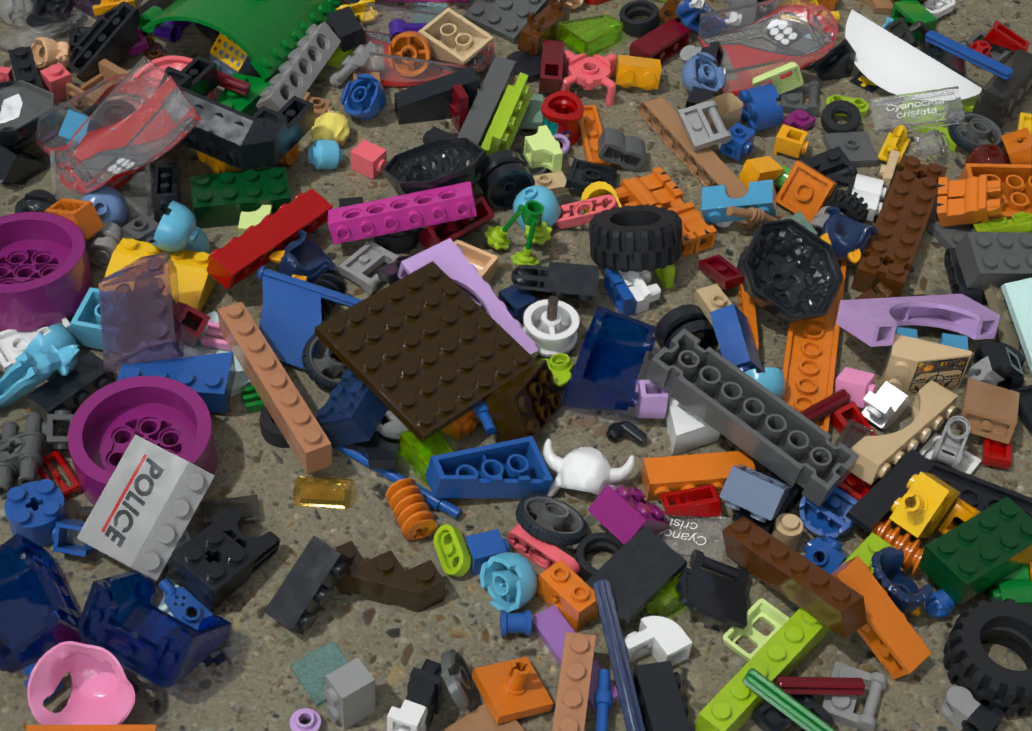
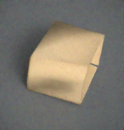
[696,93,743,134]

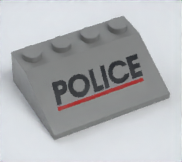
[77,434,215,581]

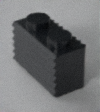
[326,6,367,52]

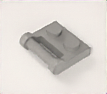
[329,41,377,87]
[678,100,733,151]
[338,240,399,294]
[822,661,887,731]

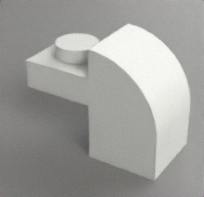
[862,381,910,430]
[624,616,692,667]

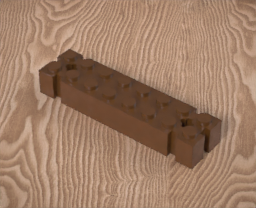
[851,154,947,297]

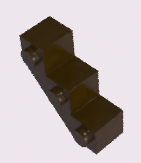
[335,540,445,613]

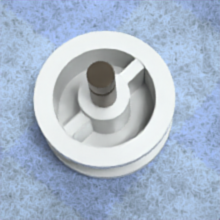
[523,296,579,357]

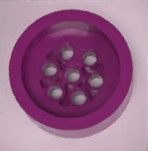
[0,212,94,332]
[68,376,217,506]

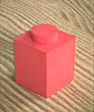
[40,63,73,103]
[350,140,388,180]

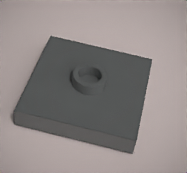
[823,131,879,167]

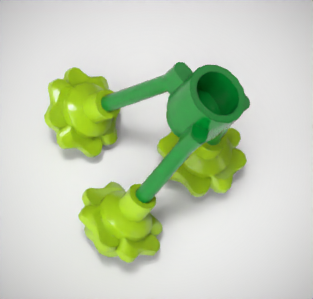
[484,200,552,267]

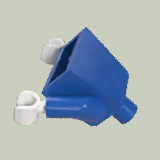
[676,0,742,36]

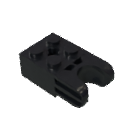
[511,262,600,301]
[167,505,281,612]

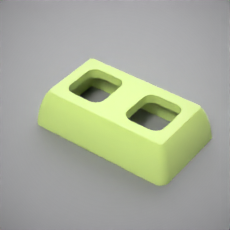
[752,62,804,95]
[723,598,790,662]

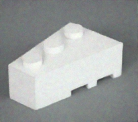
[665,387,720,456]

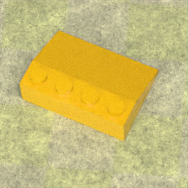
[100,238,218,311]

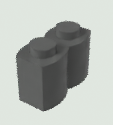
[598,128,646,171]

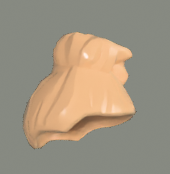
[31,37,71,70]

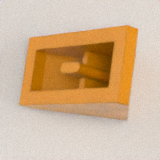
[739,156,785,189]

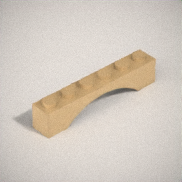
[851,380,958,485]

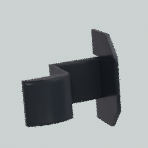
[202,647,231,668]

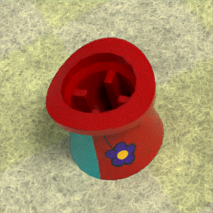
[541,91,584,148]

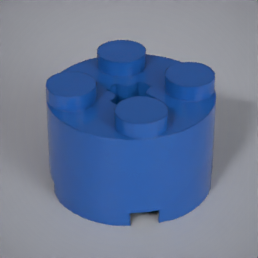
[739,83,783,132]
[4,479,69,548]

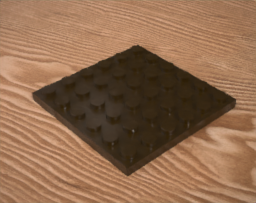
[314,261,538,442]

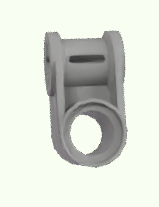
[930,416,971,469]

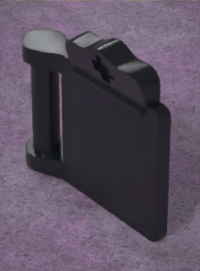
[675,549,748,629]

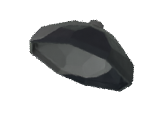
[0,80,55,150]

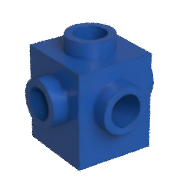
[720,122,756,162]
[803,536,850,574]

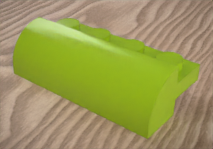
[481,72,533,157]

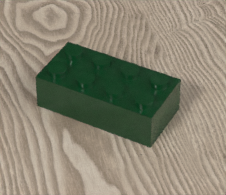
[190,167,291,229]
[918,497,1032,606]

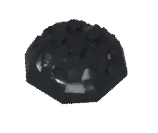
[382,137,486,195]
[740,218,844,322]

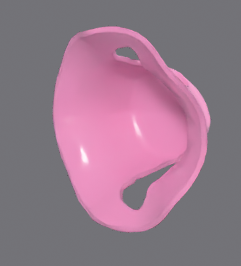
[27,641,135,725]

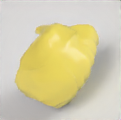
[311,110,350,147]

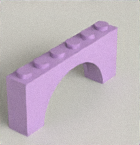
[397,238,539,359]
[836,294,1000,347]

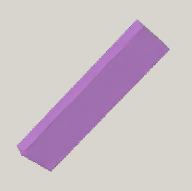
[532,605,619,713]

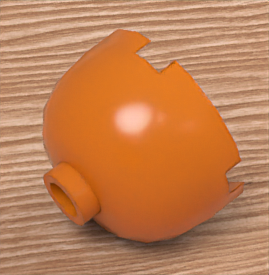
[388,31,432,76]

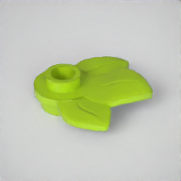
[537,353,573,387]

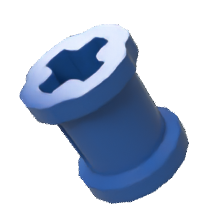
[500,610,532,637]

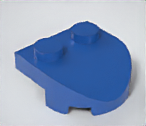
[799,487,858,540]

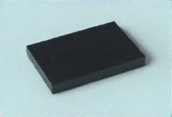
[585,526,687,624]

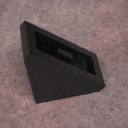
[813,39,856,81]

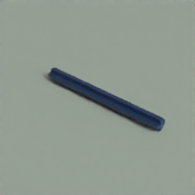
[593,579,646,731]

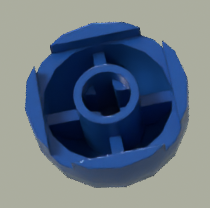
[341,74,387,120]

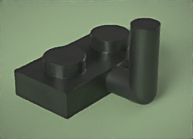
[885,17,929,48]

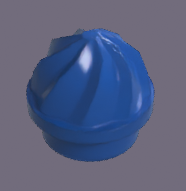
[925,589,956,619]

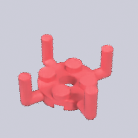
[561,50,617,106]

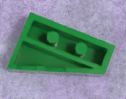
[218,73,271,116]

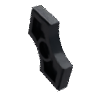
[346,431,401,469]

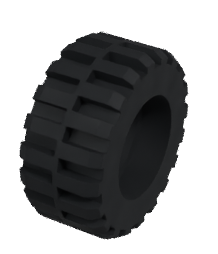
[589,205,683,272]
[943,598,1032,717]

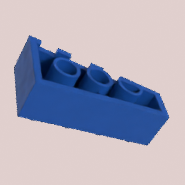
[117,352,236,413]
[425,436,553,499]

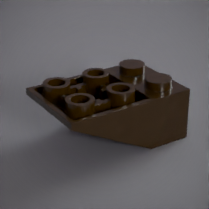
[486,360,561,442]

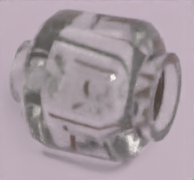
[913,129,949,162]

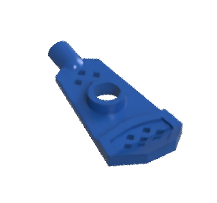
[158,578,227,651]

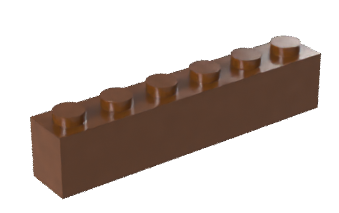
[722,516,867,639]

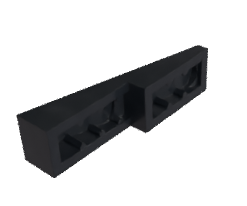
[846,449,935,533]

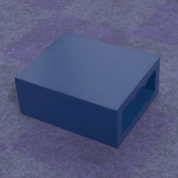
[709,304,764,373]

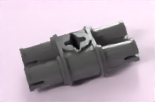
[0,412,45,497]

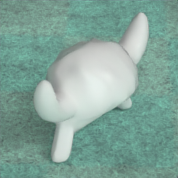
[543,439,635,497]

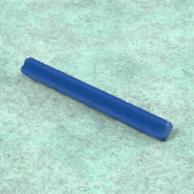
[925,30,1014,80]

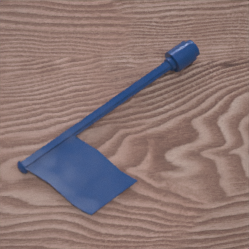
[257,266,362,370]

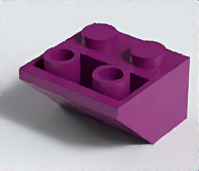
[588,484,671,545]

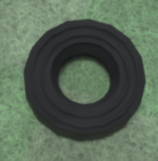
[821,100,861,133]

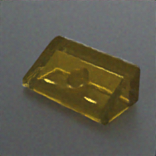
[294,476,353,509]

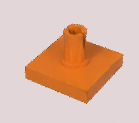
[776,160,837,223]
[471,656,554,724]

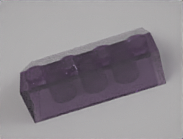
[99,252,185,373]

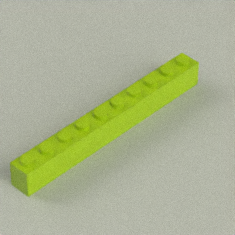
[695,532,895,731]

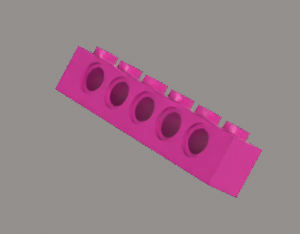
[328,181,477,245]

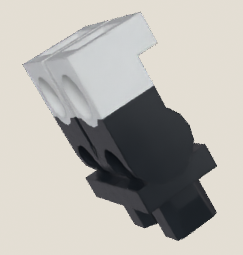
[387,659,443,731]

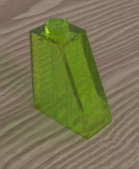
[557,14,623,57]

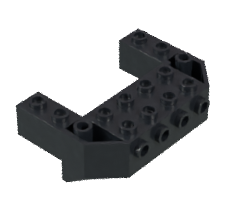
[156,55,315,170]

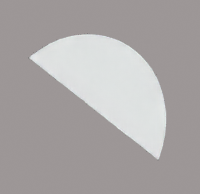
[845,10,986,102]

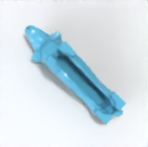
[0,344,80,409]

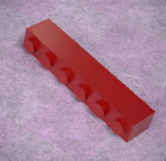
[206,188,333,290]

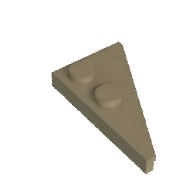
[983,284,1020,351]

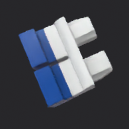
[603,268,661,318]

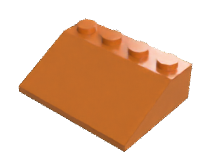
[958,163,1032,219]

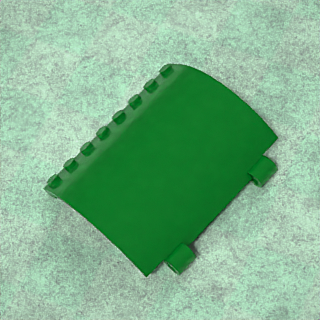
[138,0,342,80]

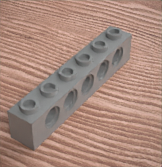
[256,22,341,112]

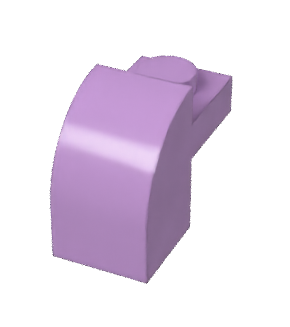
[633,380,668,419]

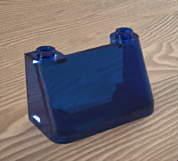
[561,305,657,411]
[0,533,90,673]
[77,570,232,688]

